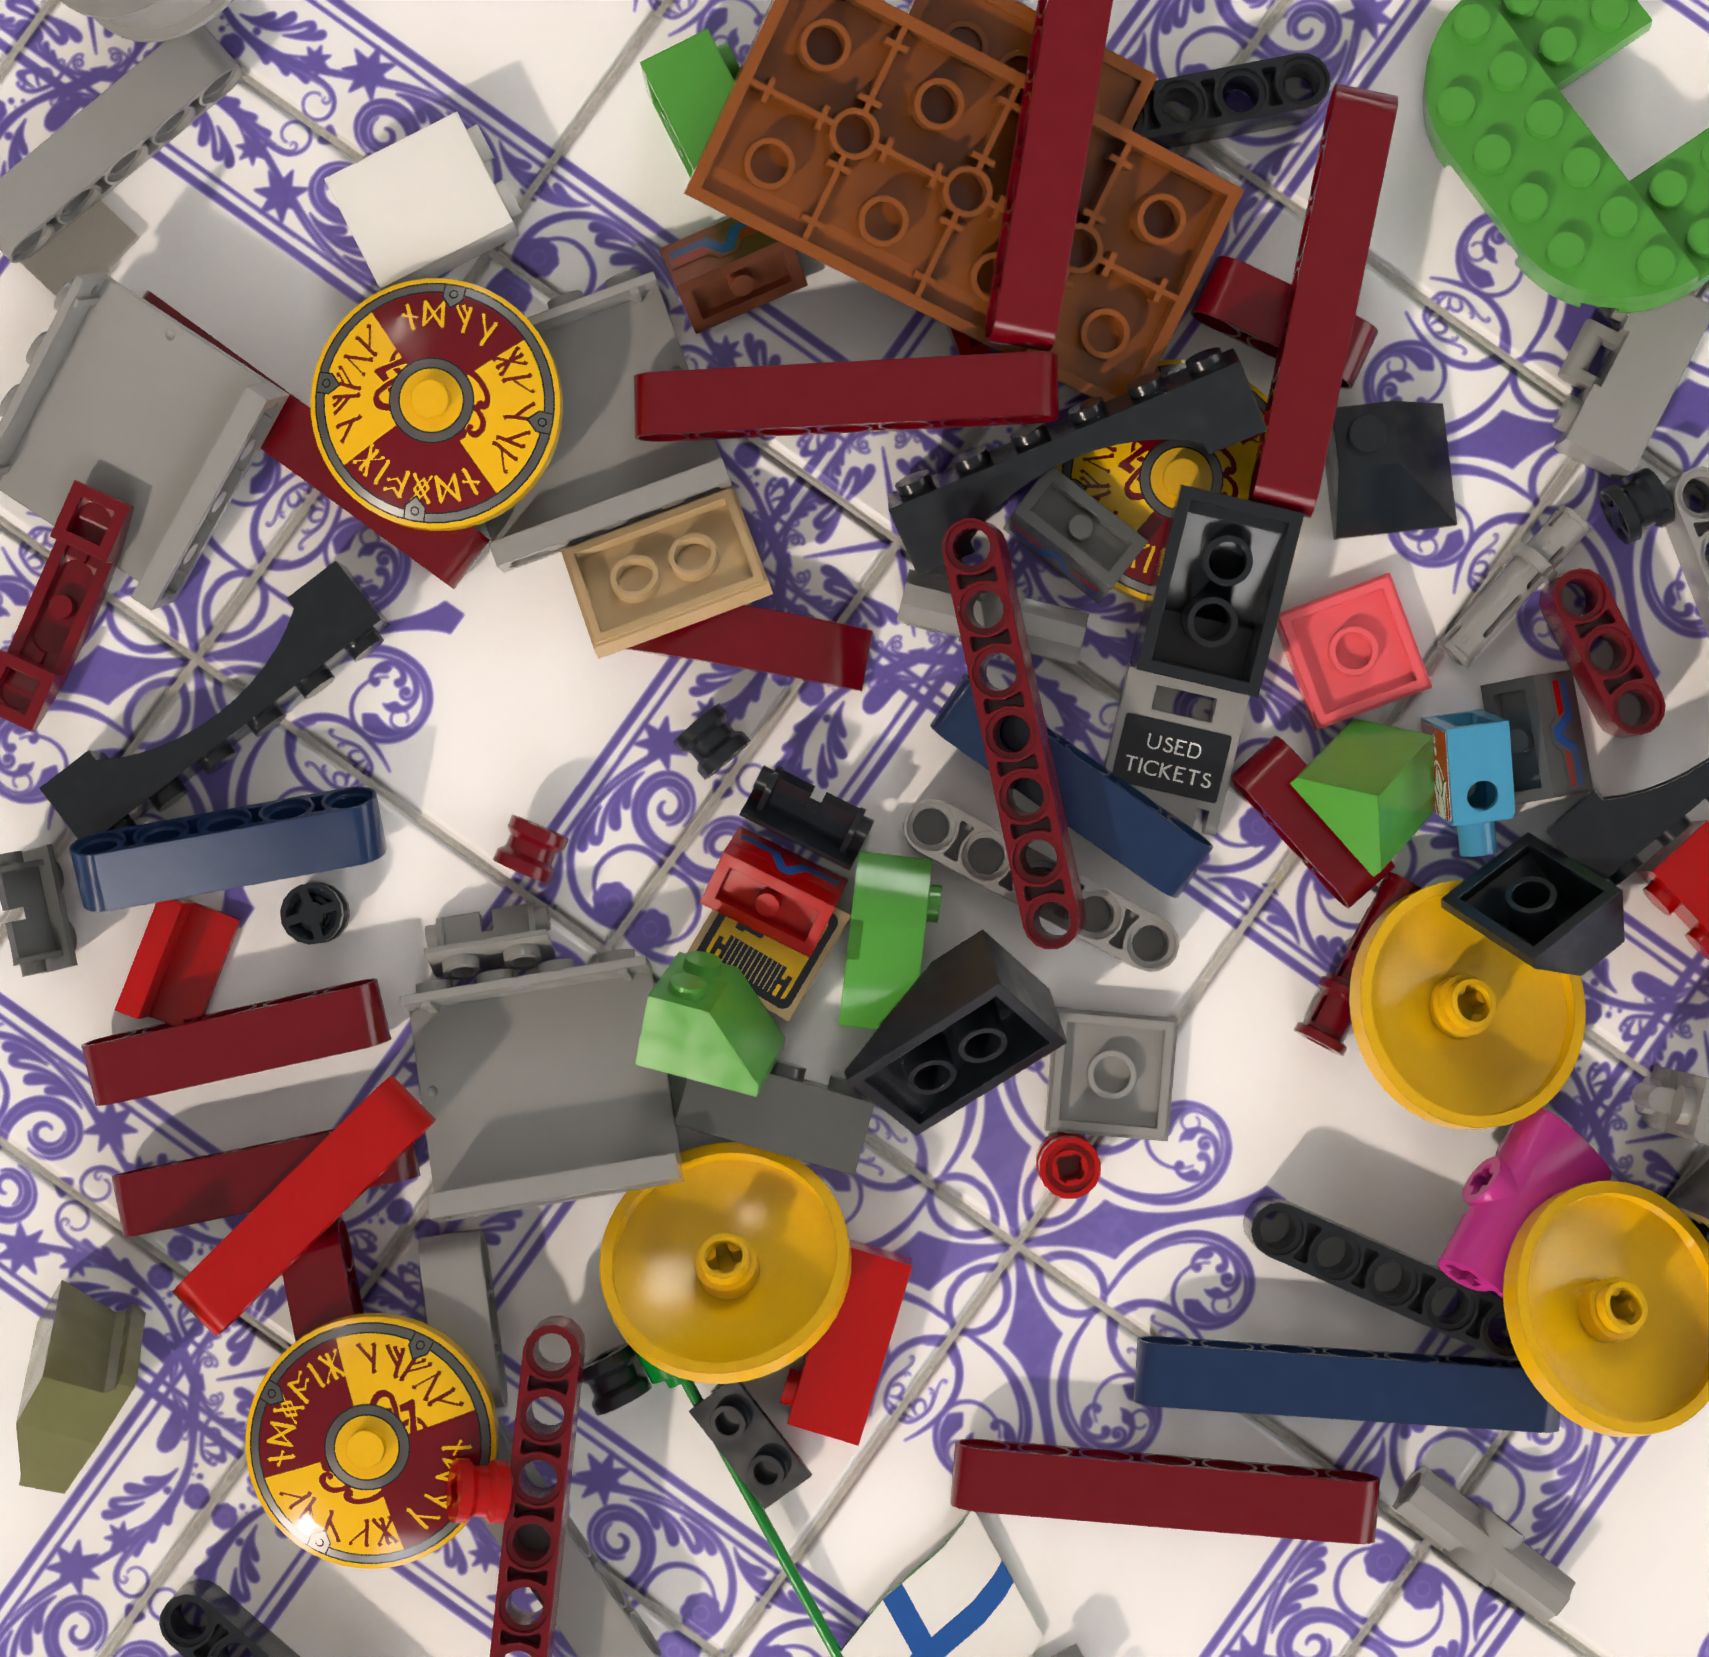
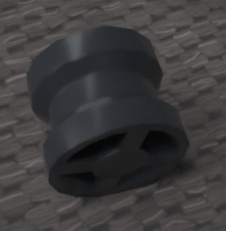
[1599,468,1675,545]
[673,703,751,780]
[280,883,350,945]
[582,1343,652,1416]

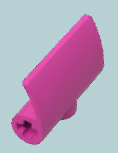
[1438,1108,1612,1298]

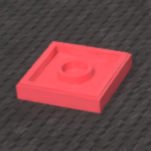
[1276,572,1432,731]

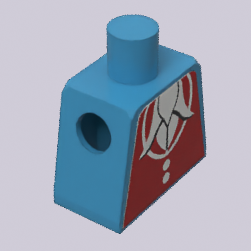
[1421,709,1515,857]

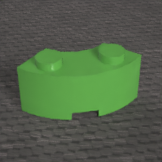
[839,851,942,1030]

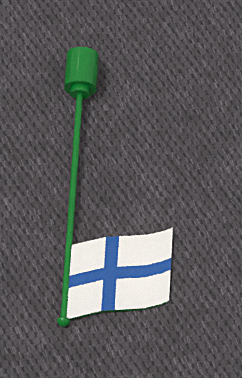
[633,1349,1043,1657]

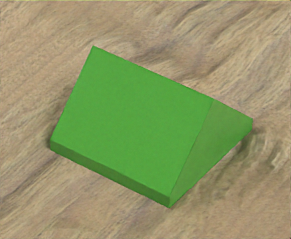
[1290,718,1435,877]

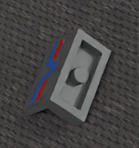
[1003,467,1148,604]
[1480,670,1593,804]

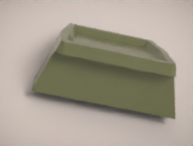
[16,1280,146,1494]

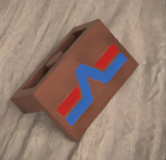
[659,218,808,334]

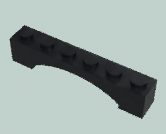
[888,347,1267,576]
[39,561,391,839]
[1546,757,1709,886]

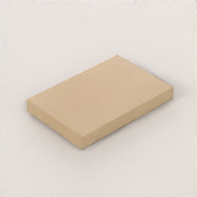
[561,486,773,659]

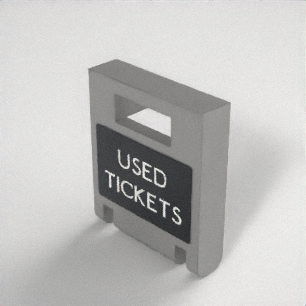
[1104,664,1250,836]

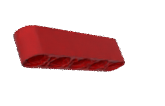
[172,1075,436,1337]

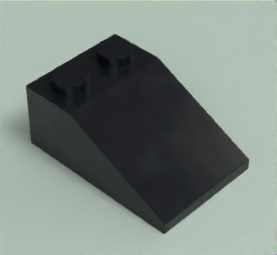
[1130,484,1304,698]
[844,929,1067,1136]

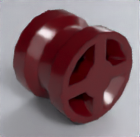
[493,814,569,884]

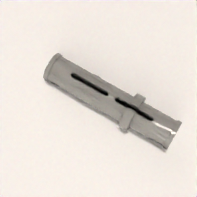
[1437,504,1591,669]

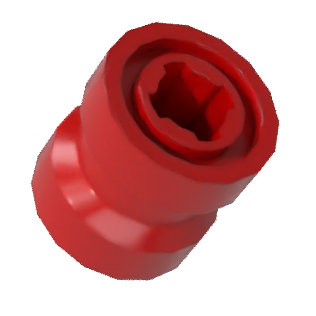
[1036,1132,1101,1199]

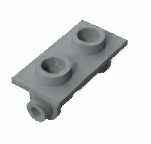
[423,902,557,980]

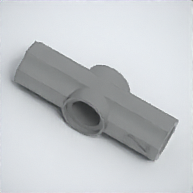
[897,569,1089,666]
[1392,1465,1576,1624]

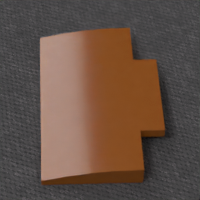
[683,0,1244,402]

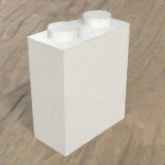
[324,112,522,290]

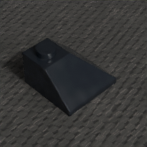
[1325,401,1457,540]
[1441,832,1625,976]

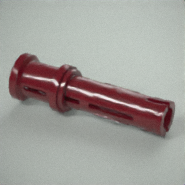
[1294,872,1421,1056]

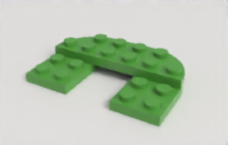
[1422,0,1709,313]

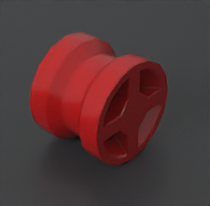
[446,1458,512,1524]

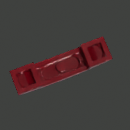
[0,480,134,732]
[626,605,873,692]

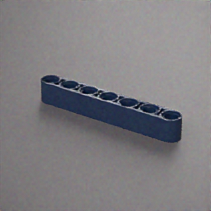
[1133,1336,1560,1433]

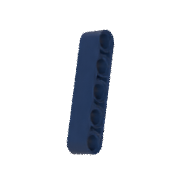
[930,673,1213,898]
[69,786,387,912]

